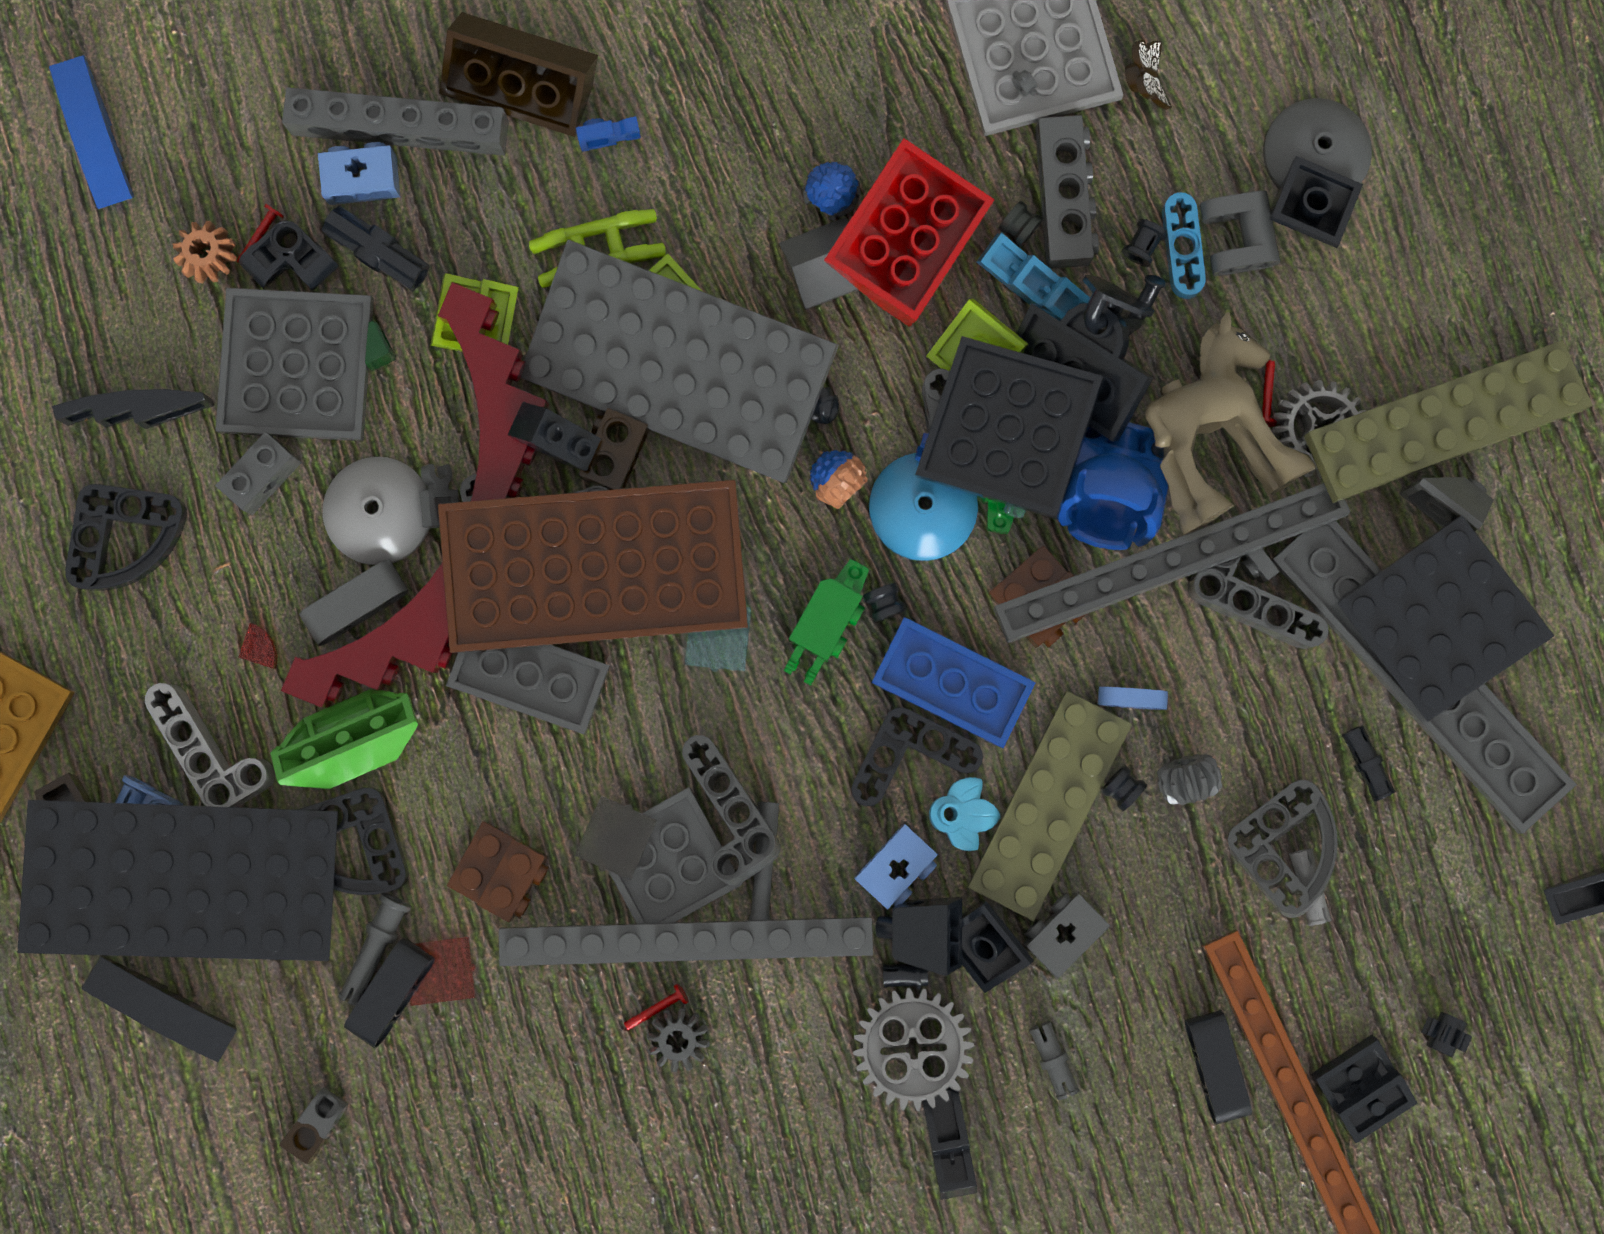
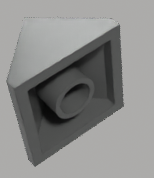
[779,217,858,310]

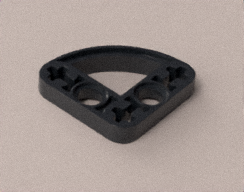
[65,484,187,591]
[298,787,409,895]

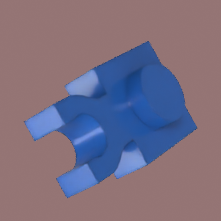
[576,116,641,152]

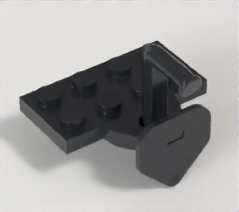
[1016,275,1165,442]

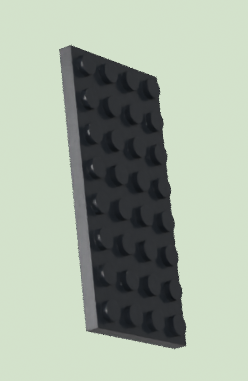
[17,800,338,961]

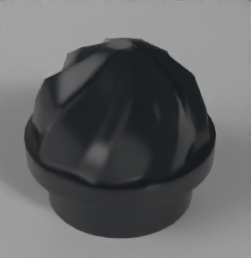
[811,387,839,424]

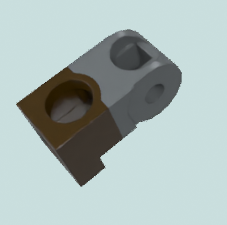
[279,1087,348,1164]

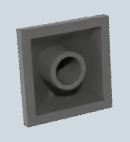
[1399,477,1494,531]

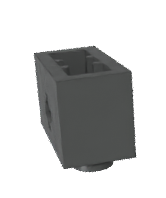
[215,431,302,516]
[1023,892,1110,978]

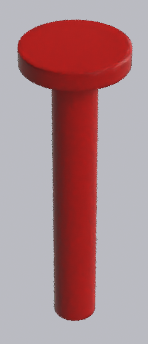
[236,203,284,263]
[1262,360,1277,427]
[624,983,689,1030]

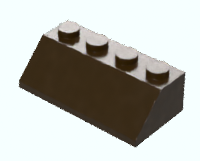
[439,12,598,137]

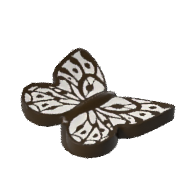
[1125,40,1172,110]

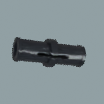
[1342,725,1396,801]

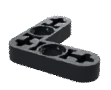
[851,707,983,806]

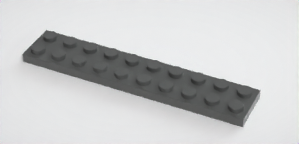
[1271,520,1577,834]

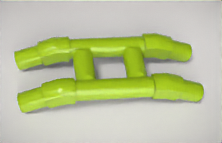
[529,209,666,288]

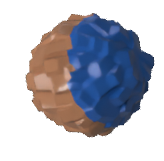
[810,450,868,509]

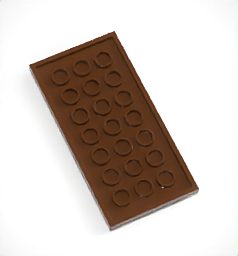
[438,480,748,653]

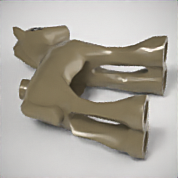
[1145,312,1316,535]

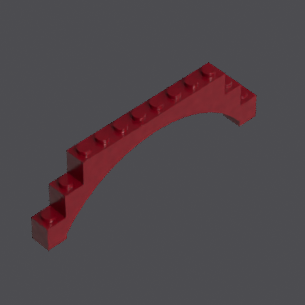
[281,282,549,708]

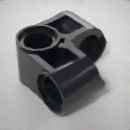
[238,220,339,290]

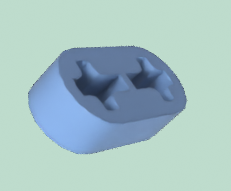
[1098,687,1168,710]

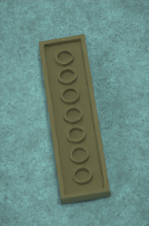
[1304,340,1593,503]

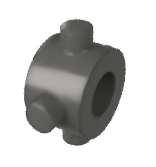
[1012,70,1037,96]

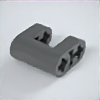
[1200,190,1281,276]

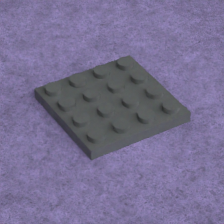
[215,288,374,441]

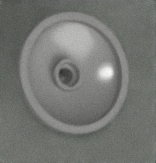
[323,457,430,565]

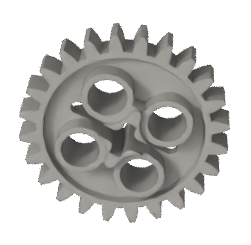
[853,988,974,1112]

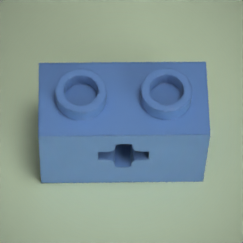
[318,142,401,205]
[854,824,938,910]

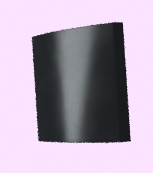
[1310,1035,1418,1143]

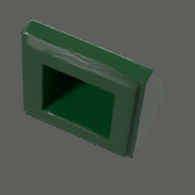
[365,321,396,371]

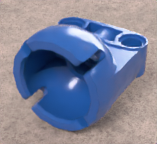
[1058,422,1169,550]

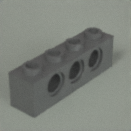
[1035,115,1099,269]

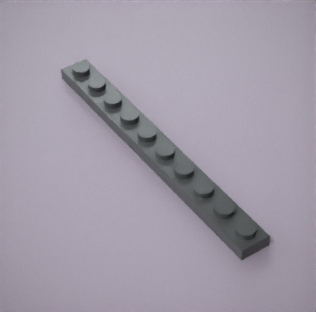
[993,483,1351,644]
[499,917,873,966]

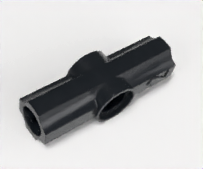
[322,205,430,292]

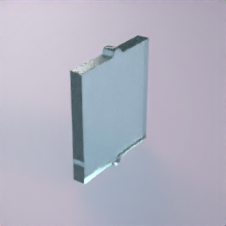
[685,607,751,672]

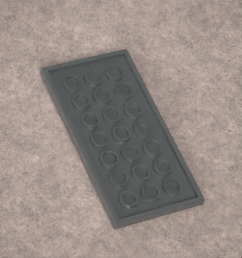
[520,240,839,483]

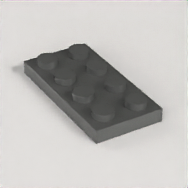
[446,645,610,735]

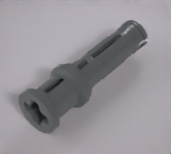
[338,893,412,1006]

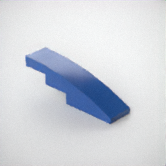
[49,55,134,209]

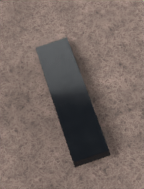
[52,389,214,429]
[81,955,237,1063]

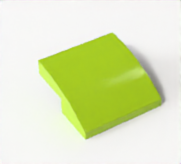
[430,273,519,352]

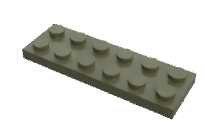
[967,691,1132,921]

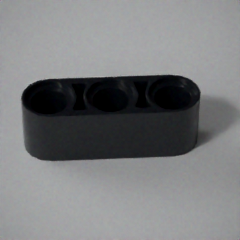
[344,937,435,1048]
[1185,1010,1252,1125]

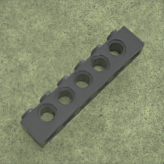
[282,87,509,156]

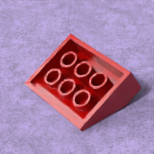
[824,138,995,327]

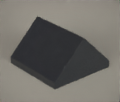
[1270,156,1363,248]
[962,899,1034,993]

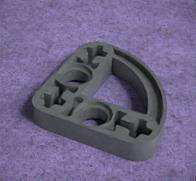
[1228,780,1337,918]

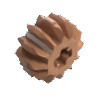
[172,221,237,283]

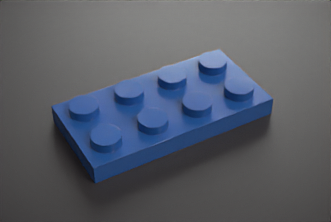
[871,617,1036,749]

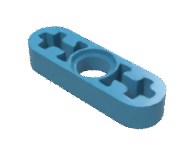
[1162,192,1206,299]

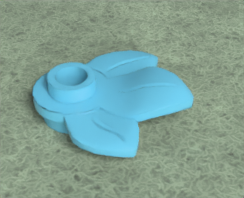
[929,777,1001,851]

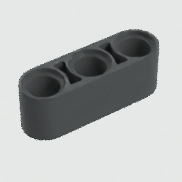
[299,559,409,646]

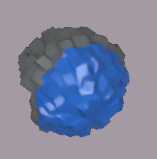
[802,161,861,221]

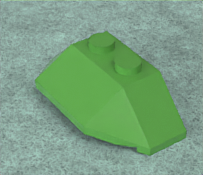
[270,689,418,789]

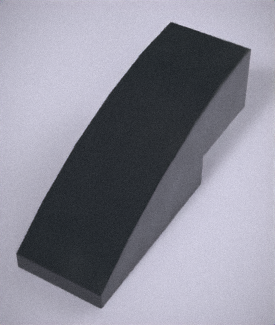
[1543,867,1604,925]
[922,1075,977,1200]

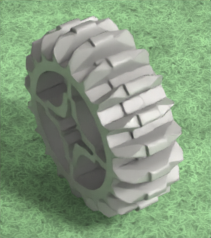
[1271,380,1367,479]

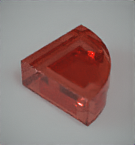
[238,623,278,669]

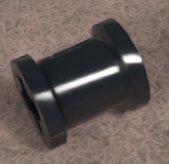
[1122,219,1167,267]

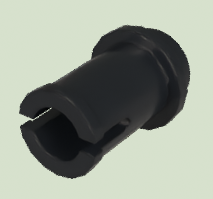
[883,964,929,990]

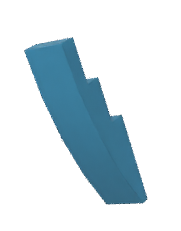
[976,233,1090,319]

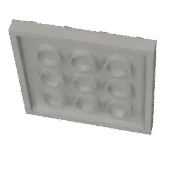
[946,0,1124,136]

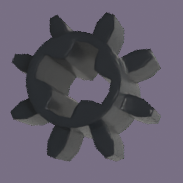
[1421,1011,1473,1058]

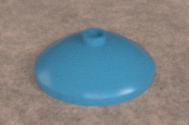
[869,453,978,561]

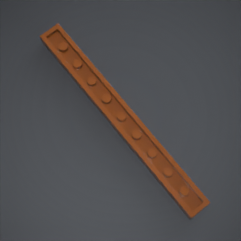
[1202,930,1381,1234]

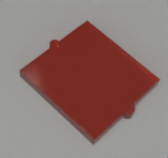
[410,937,476,1006]

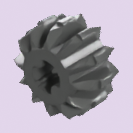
[1157,754,1223,805]
[646,1007,710,1072]

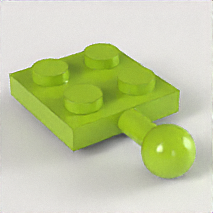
[926,298,1028,371]

